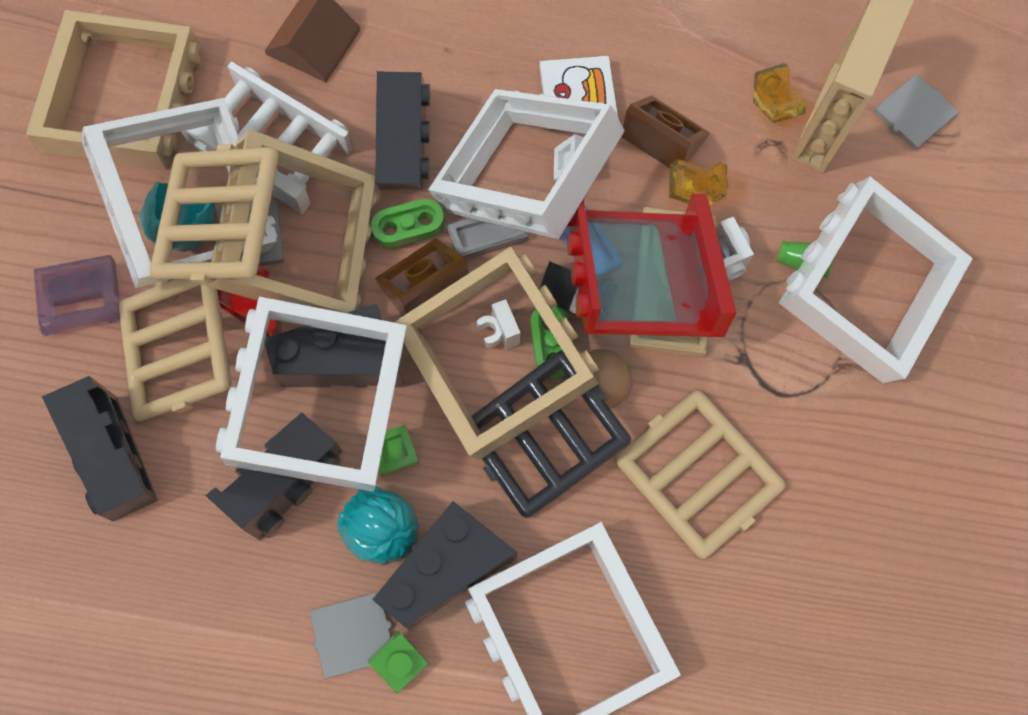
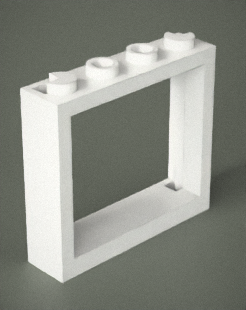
[428,89,625,239]
[81,98,278,288]
[779,176,973,383]
[216,297,407,492]
[465,522,681,715]

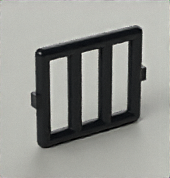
[471,350,631,518]

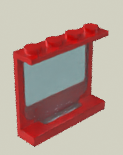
[566,194,737,337]

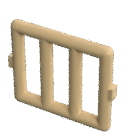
[150,144,279,284]
[118,279,232,422]
[615,390,785,559]

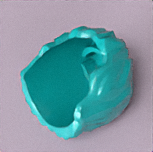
[140,182,215,252]
[337,486,419,565]

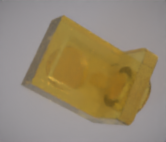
[753,63,806,124]
[669,159,728,205]

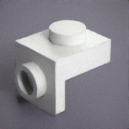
[716,217,754,281]

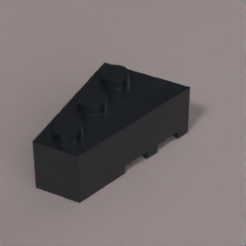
[375,71,431,190]
[264,304,403,387]
[41,376,158,521]
[205,412,342,540]
[372,501,518,630]

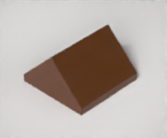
[265,0,360,83]
[621,95,710,174]
[375,238,468,317]

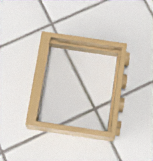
[790,0,914,173]
[26,10,201,170]
[207,129,377,313]
[393,246,599,460]

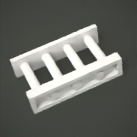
[181,61,353,215]

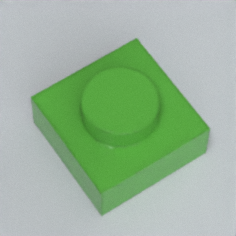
[379,424,419,477]
[367,630,428,693]

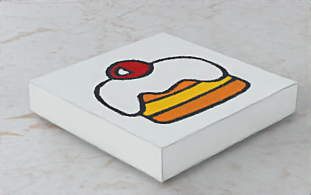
[539,56,618,129]

